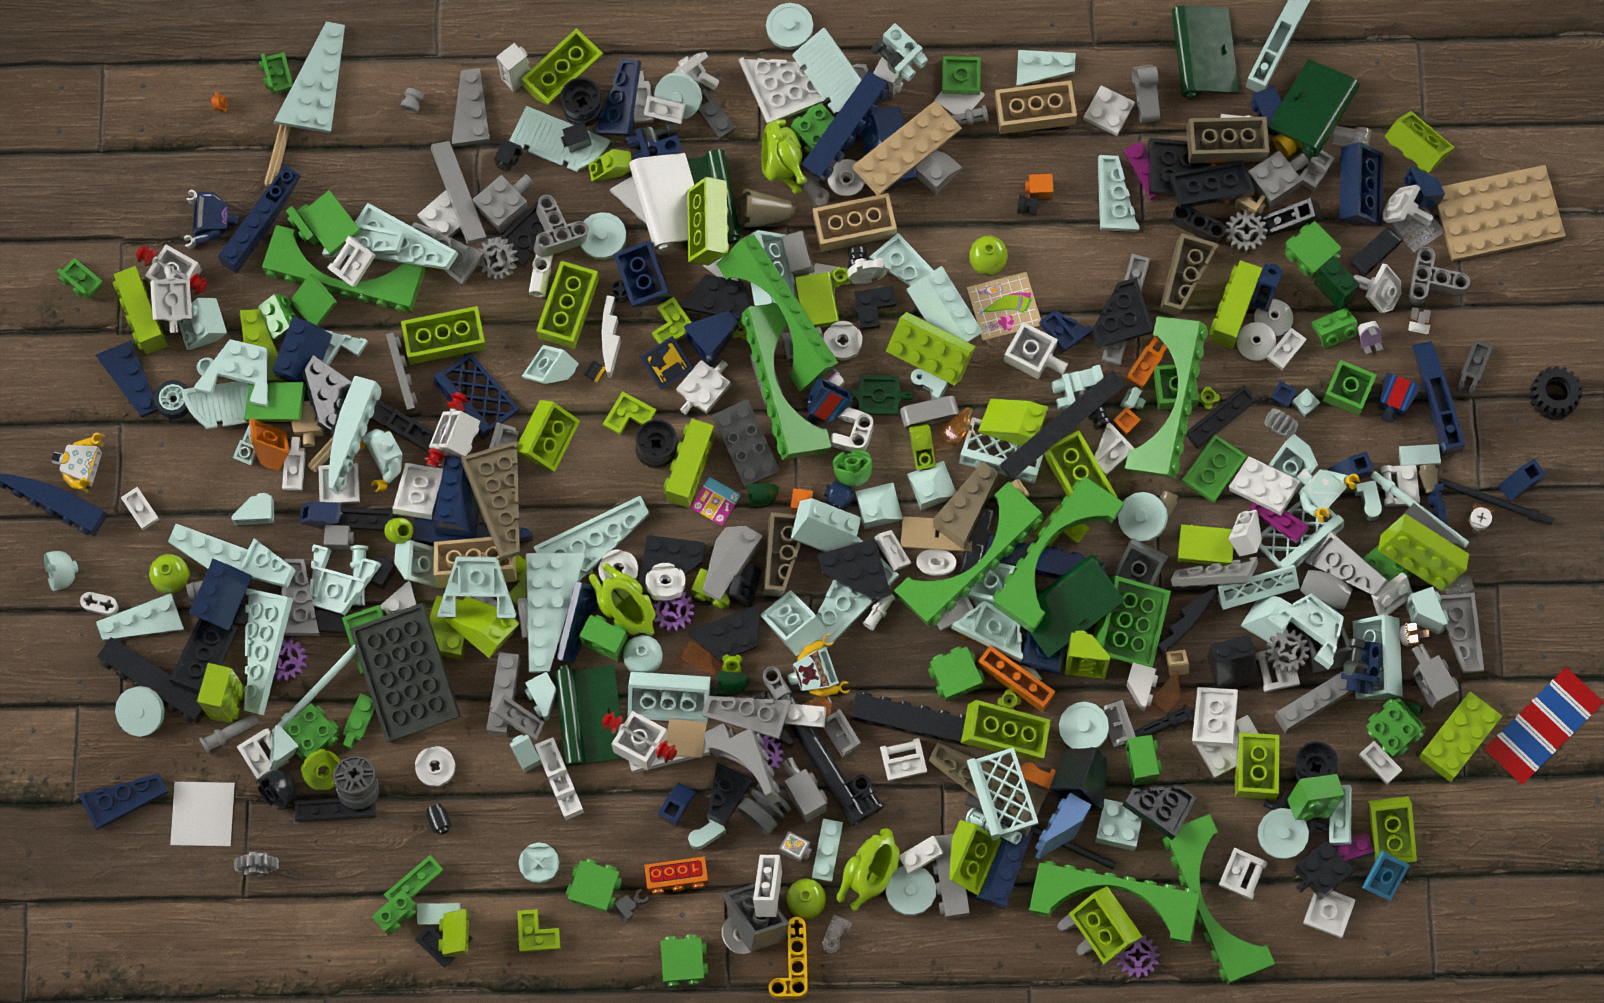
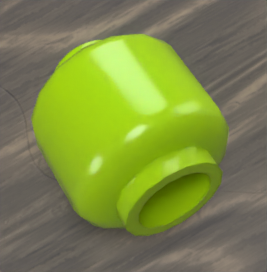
[384,518,413,543]

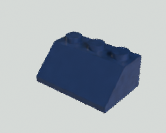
[613,240,672,307]
[272,317,333,387]
[189,559,252,631]

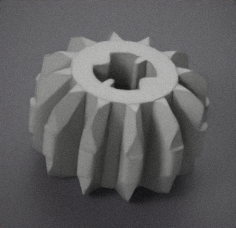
[1264,409,1298,439]

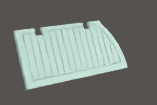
[792,27,862,114]
[509,106,611,172]
[181,381,277,429]

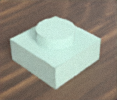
[1292,388,1320,417]

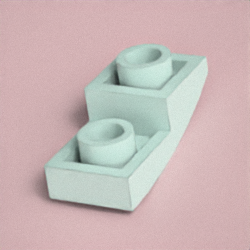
[233,424,257,465]
[417,903,461,924]

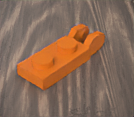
[1126,337,1168,389]

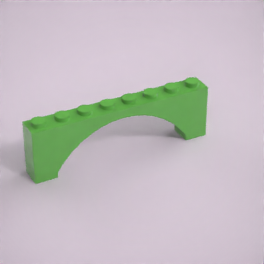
[262,225,426,313]
[716,235,838,392]
[741,303,831,460]
[1125,316,1208,479]
[992,476,1124,633]
[894,481,1044,628]
[1162,814,1275,985]
[1029,861,1200,945]

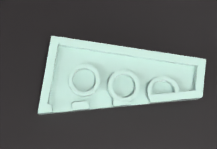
[1098,155,1139,232]
[322,223,405,257]
[869,233,934,286]
[168,524,248,569]
[96,593,185,642]

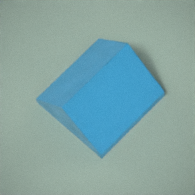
[1362,850,1410,901]

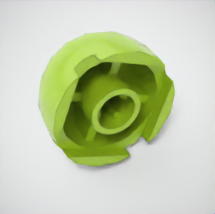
[969,236,1008,275]
[149,554,190,594]
[786,879,826,920]

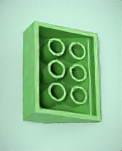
[1093,576,1171,668]

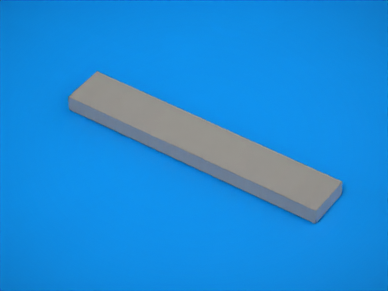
[431,141,486,244]
[1101,254,1151,367]

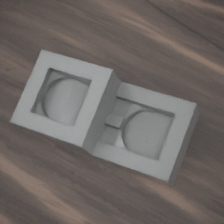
[1300,150,1335,192]

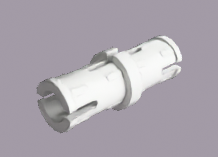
[863,594,895,630]

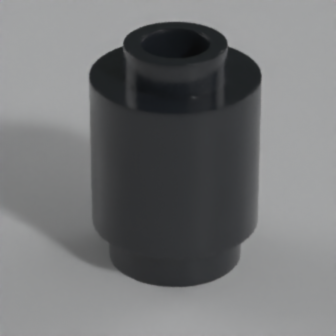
[426,804,452,835]

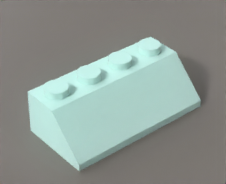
[744,230,798,306]
[906,266,983,343]
[1353,614,1403,700]
[628,672,711,723]

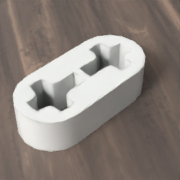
[80,592,119,616]

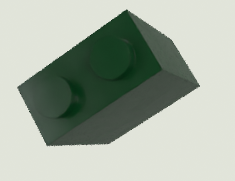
[1314,256,1360,310]

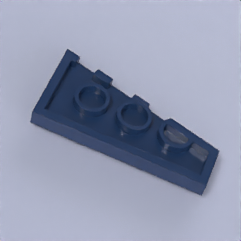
[593,59,641,136]
[95,340,159,418]
[556,582,598,663]
[78,774,169,830]

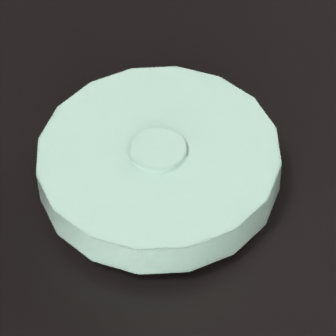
[766,3,814,50]
[654,72,702,119]
[579,212,627,260]
[1118,492,1168,542]
[115,686,165,737]
[1059,702,1109,749]
[1257,808,1309,859]
[886,866,936,916]

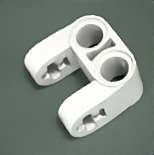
[830,407,874,452]

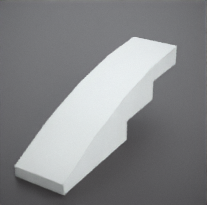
[602,295,621,378]
[535,737,584,820]

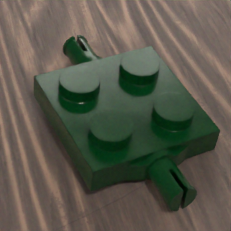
[850,375,912,416]

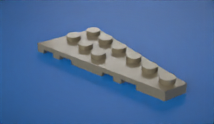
[461,441,520,560]
[929,742,1048,837]

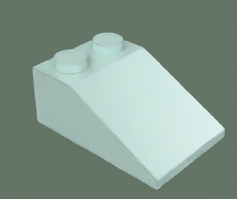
[760,590,827,656]

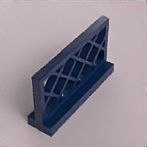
[433,352,519,440]

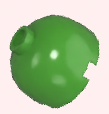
[833,449,873,487]

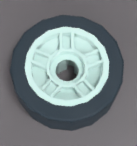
[154,380,189,419]

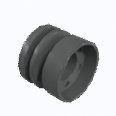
[333,756,379,809]
[737,783,791,836]

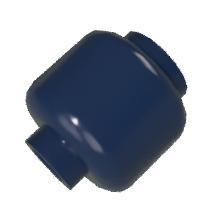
[824,481,854,509]

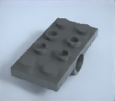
[711,399,780,487]

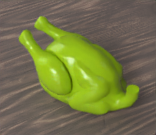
[761,119,807,194]
[589,563,656,636]
[836,828,900,911]

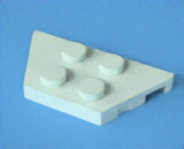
[951,601,1023,662]

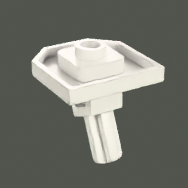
[672,52,719,90]
[1382,185,1433,226]
[1353,264,1401,313]

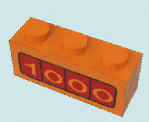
[644,856,709,894]

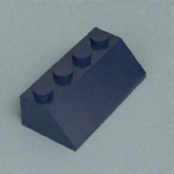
[860,107,918,192]
[1339,142,1383,226]
[434,456,480,537]
[967,822,1033,910]

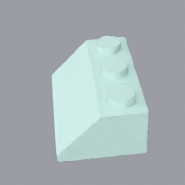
[791,498,861,552]

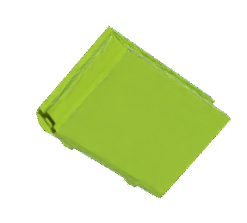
[795,272,839,328]
[1177,524,1233,566]

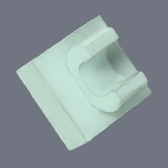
[1120,387,1146,409]

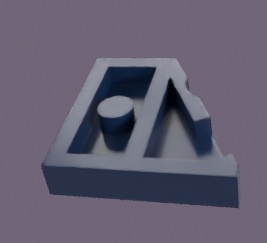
[1039,311,1092,353]
[1427,483,1448,526]

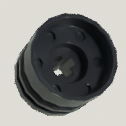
[561,77,603,126]
[635,419,677,469]
[1294,741,1338,783]

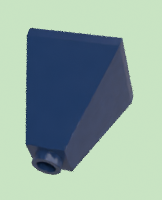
[684,311,740,367]

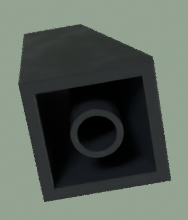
[1207,635,1257,689]
[1049,747,1107,811]

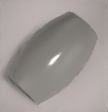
[1300,570,1353,609]

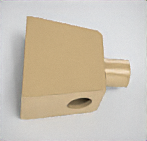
[291,401,324,447]

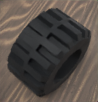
[1529,366,1583,420]

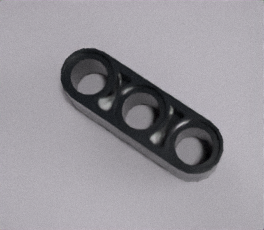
[1172,205,1226,244]
[1350,226,1403,277]

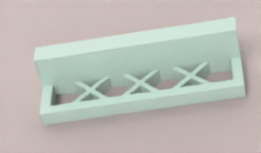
[1217,565,1300,610]

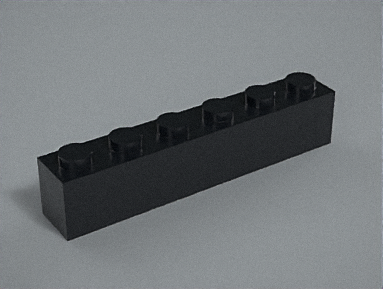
[97,637,205,724]
[850,692,968,747]

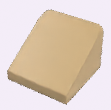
[1166,650,1189,676]

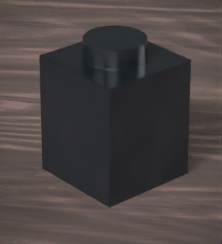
[561,122,592,153]
[369,556,396,590]

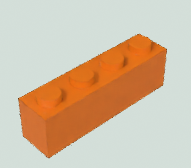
[978,646,1056,713]

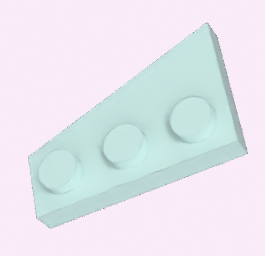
[1016,50,1076,87]
[239,538,296,588]

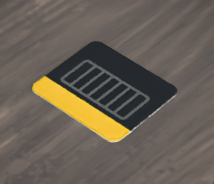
[584,361,606,382]

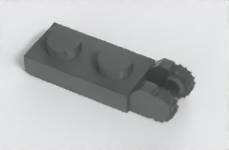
[698,88,736,140]
[1456,339,1493,396]

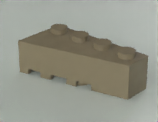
[1159,233,1219,317]
[933,462,998,550]
[763,512,801,597]

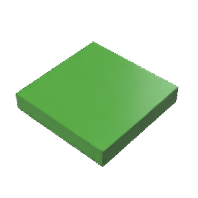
[942,56,981,95]
[290,274,337,327]

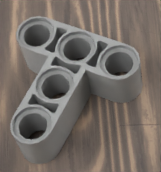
[1131,64,1160,123]
[534,195,589,257]
[1408,247,1470,306]

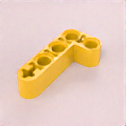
[769,917,808,1000]

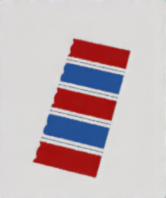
[1484,666,1604,785]

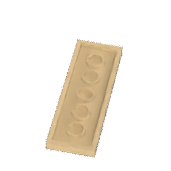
[852,100,961,196]

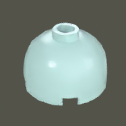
[44,551,78,591]
[623,635,663,673]

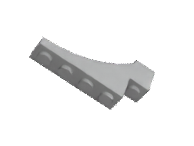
[703,723,780,804]

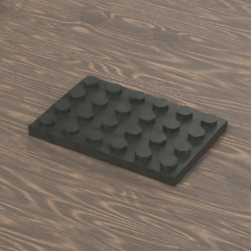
[350,603,461,743]

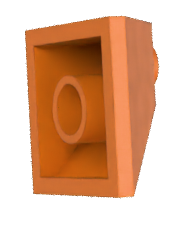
[249,418,289,471]

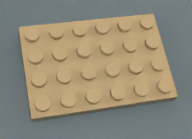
[1436,165,1566,262]

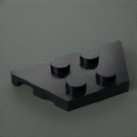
[680,274,750,320]
[688,604,761,662]

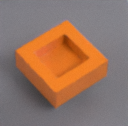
[1113,407,1141,435]

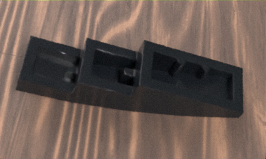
[370,400,435,454]
[1157,588,1216,656]

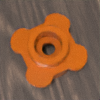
[211,92,228,113]

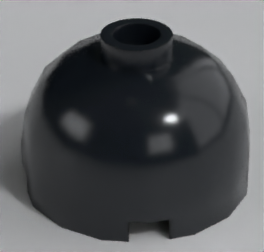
[256,770,296,810]

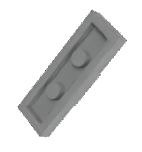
[489,694,544,740]

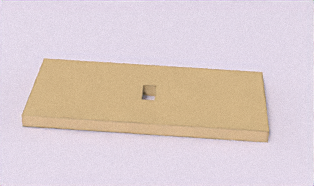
[901,516,972,552]

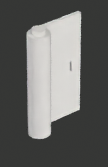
[629,153,694,252]

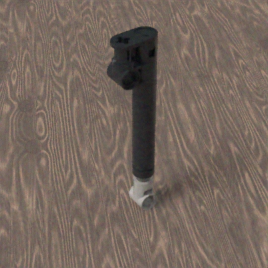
[763,666,886,826]

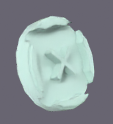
[519,843,559,884]

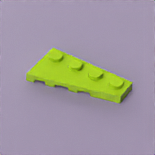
[240,309,287,385]

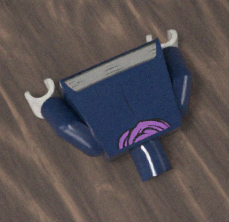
[184,190,238,249]

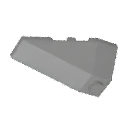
[915,150,963,195]
[702,526,762,601]

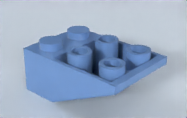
[1035,793,1091,859]

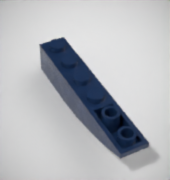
[218,165,301,274]
[1412,341,1465,456]
[0,473,108,536]
[411,517,533,547]

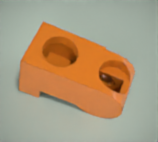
[1021,762,1056,794]

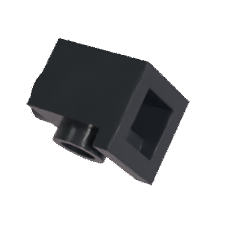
[494,139,523,172]

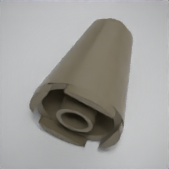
[741,189,795,228]

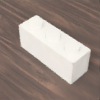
[496,43,531,92]
[753,855,782,917]

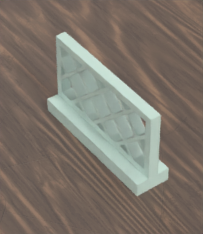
[959,417,1043,484]
[1259,500,1344,576]
[967,747,1039,841]

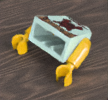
[788,634,850,697]

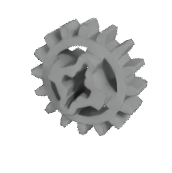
[1225,211,1267,253]
[478,237,519,279]
[1265,629,1310,673]
[234,852,279,877]

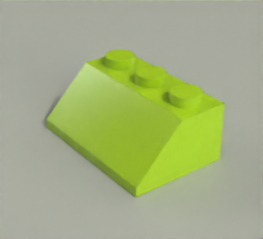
[1384,111,1455,173]
[517,400,580,472]
[1069,886,1143,964]

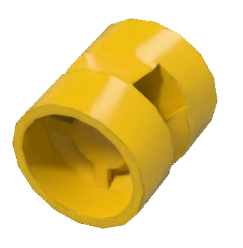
[1272,134,1302,158]

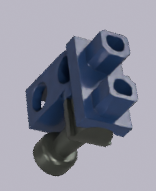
[627,122,683,160]
[1341,639,1382,694]

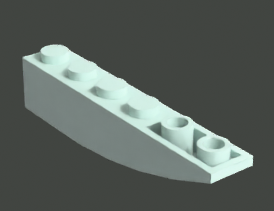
[1246,0,1310,92]
[329,376,382,495]

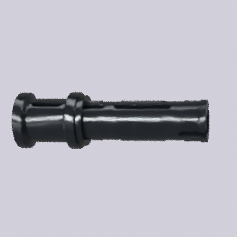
[1134,705,1193,737]

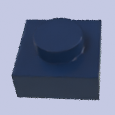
[1270,381,1297,409]

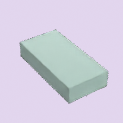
[1399,444,1441,467]

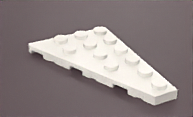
[739,58,868,124]

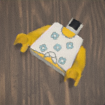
[52,433,105,493]

